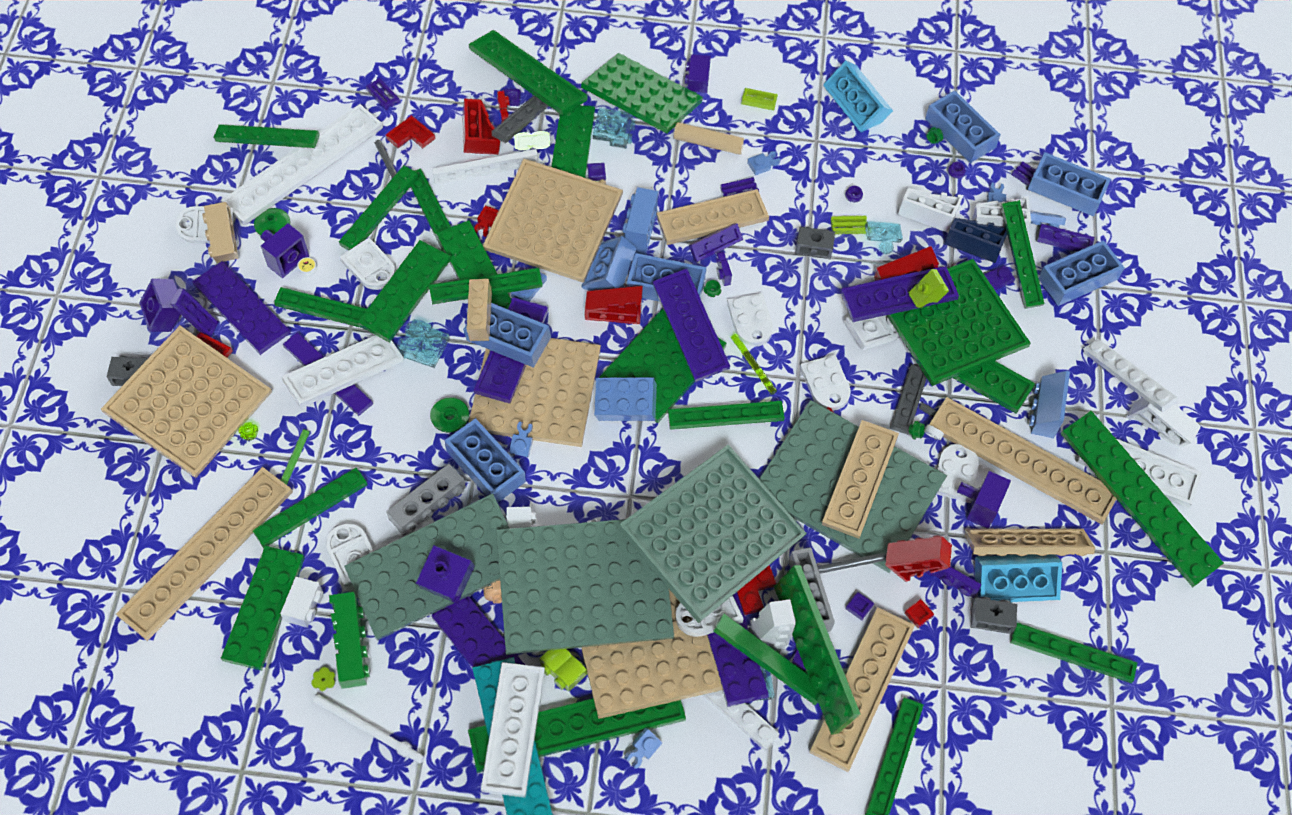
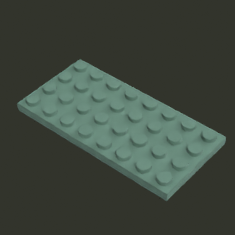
[344,494,510,640]

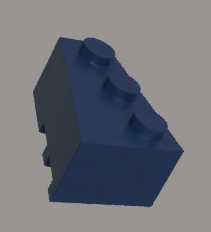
[945,218,1007,263]

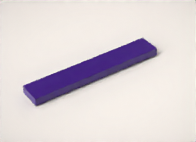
[283,333,373,416]

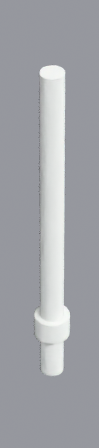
[313,694,425,764]

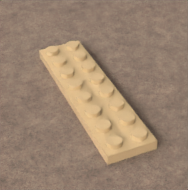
[809,607,915,772]

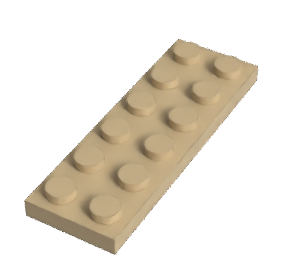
[656,189,769,245]
[821,420,899,539]
[965,529,1095,556]

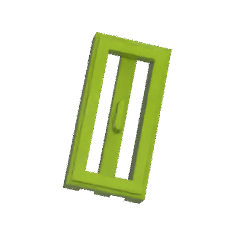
[741,88,778,111]
[831,216,868,234]

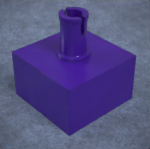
[261,223,309,279]
[139,278,181,332]
[957,471,1011,529]
[416,545,475,604]

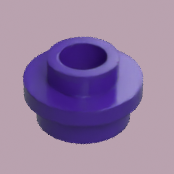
[948,162,966,178]
[845,185,863,202]

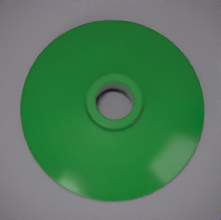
[254,208,290,236]
[430,398,469,433]

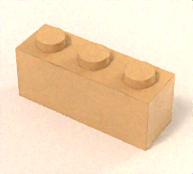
[202,202,239,263]
[466,279,492,341]

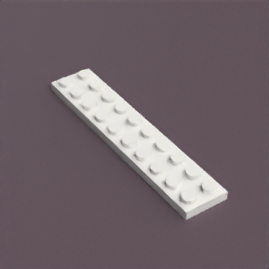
[221,104,383,226]

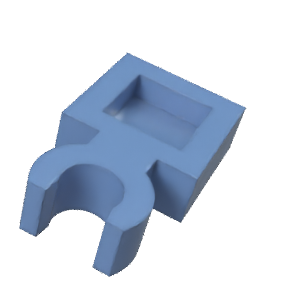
[747,151,781,176]
[987,183,1006,203]
[509,421,533,457]
[624,728,662,768]

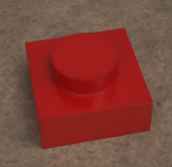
[904,599,935,628]

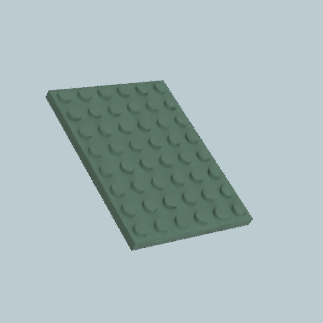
[759,400,947,573]
[617,444,807,624]
[496,519,674,654]

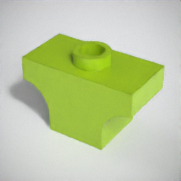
[909,269,949,308]

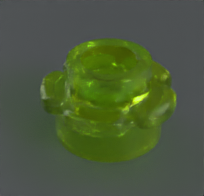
[239,422,258,441]

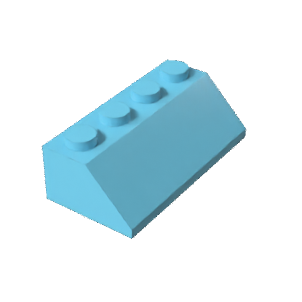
[823,60,893,132]
[975,554,1062,602]

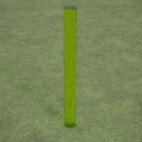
[731,334,777,395]

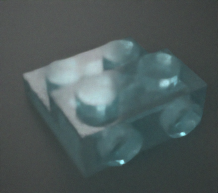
[593,108,636,149]
[397,319,450,368]

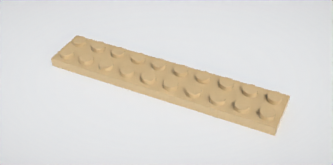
[929,397,1116,525]
[116,467,293,641]

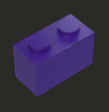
[685,54,711,93]

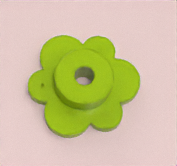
[311,667,335,691]

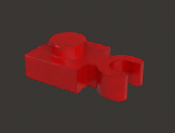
[497,91,510,122]
[474,205,499,237]

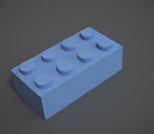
[925,90,1001,163]
[1028,152,1111,217]
[1039,240,1125,306]
[627,253,707,302]
[463,303,551,368]
[444,418,526,503]

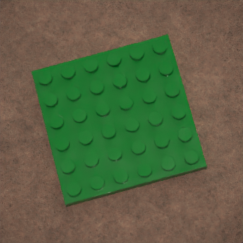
[887,259,1031,386]

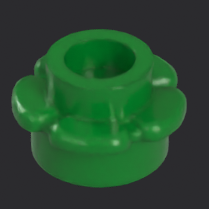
[927,127,943,144]
[704,280,722,297]
[909,421,925,440]

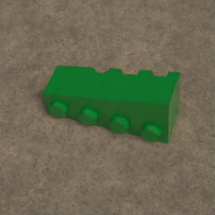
[329,592,370,689]

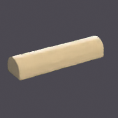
[674,122,744,155]

